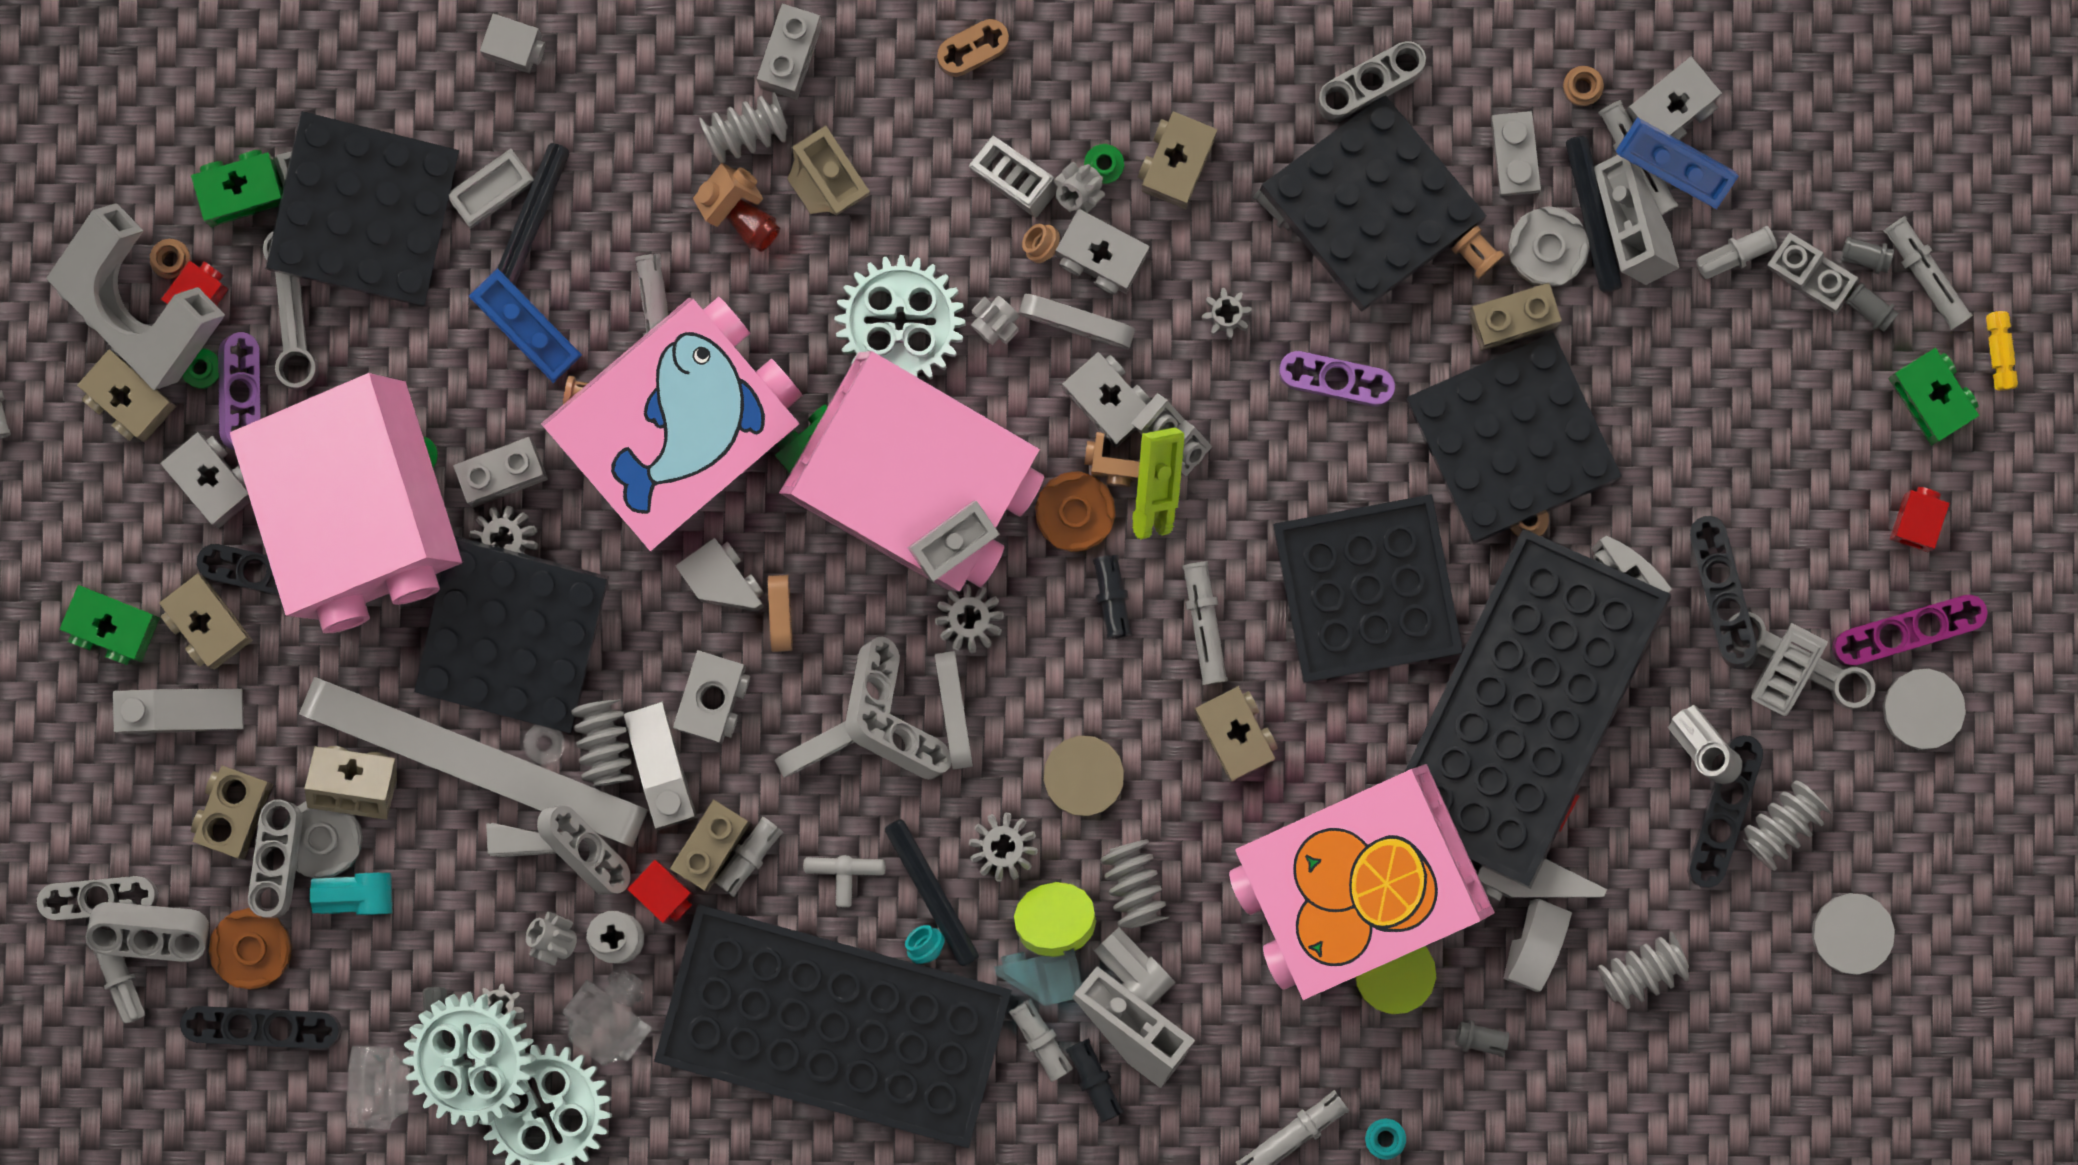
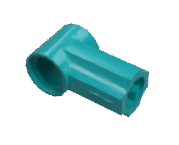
[310,873,392,915]

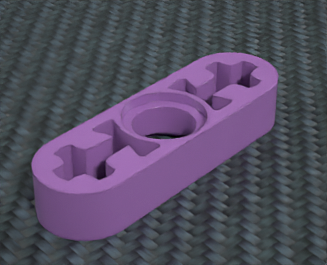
[218,332,260,450]
[1279,351,1395,407]

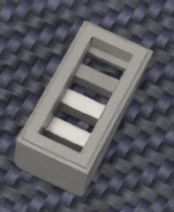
[969,135,1058,218]
[1751,623,1828,716]
[486,823,557,858]

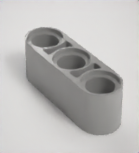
[1317,41,1426,122]
[248,800,303,918]
[85,902,209,962]

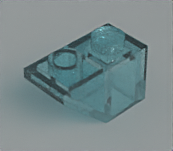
[994,949,1082,1006]

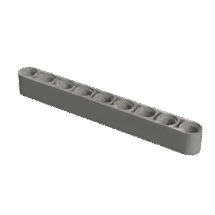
[299,677,648,847]

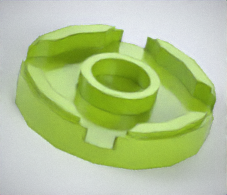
[1014,882,1096,957]
[1355,946,1436,1014]

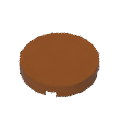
[1035,471,1116,553]
[209,908,292,990]

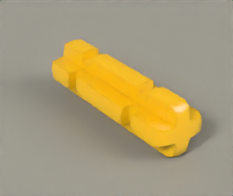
[1986,311,2018,391]

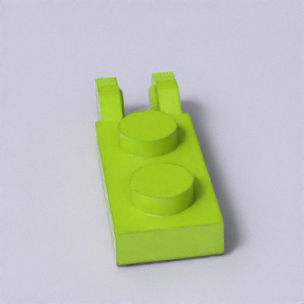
[1132,427,1185,540]

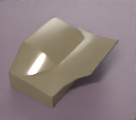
[787,126,870,216]

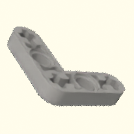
[846,637,952,780]

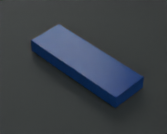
[1616,117,1739,209]
[468,268,582,383]

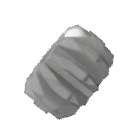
[469,506,539,555]
[935,584,1004,653]
[969,812,1038,882]

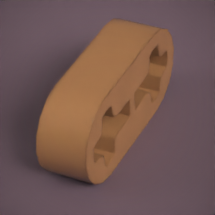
[937,19,1009,77]
[768,575,793,652]

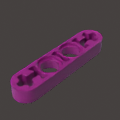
[1832,595,1988,667]

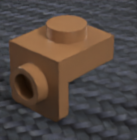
[693,163,763,227]
[1084,432,1140,487]

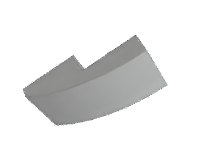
[1767,232,1859,315]
[1131,393,1212,476]
[1591,536,1672,593]
[1503,899,1572,992]

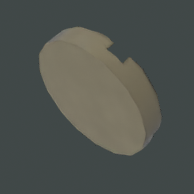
[1043,735,1124,817]

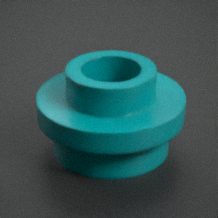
[905,925,945,964]
[1365,1118,1406,1160]

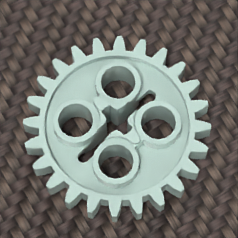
[834,255,966,380]
[403,992,536,1127]
[479,1044,612,1165]

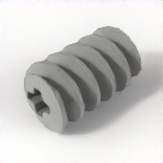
[699,91,788,163]
[572,700,634,787]
[1743,781,1831,871]
[1100,839,1170,928]
[586,911,644,964]
[1597,932,1689,1009]

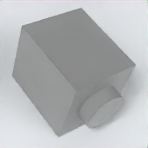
[480,14,546,74]

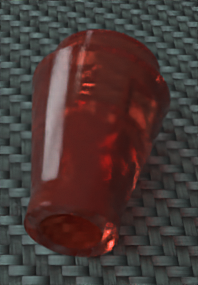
[726,199,780,252]

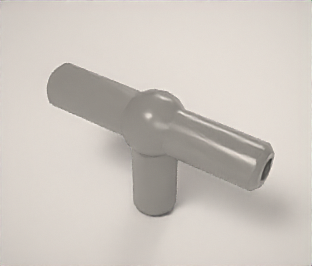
[803,855,886,907]

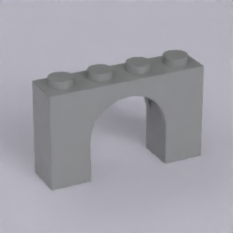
[46,203,225,391]

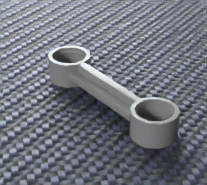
[263,232,319,391]
[1722,612,1875,709]

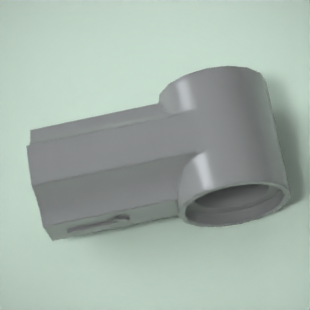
[1667,705,1742,784]
[1094,927,1176,1006]

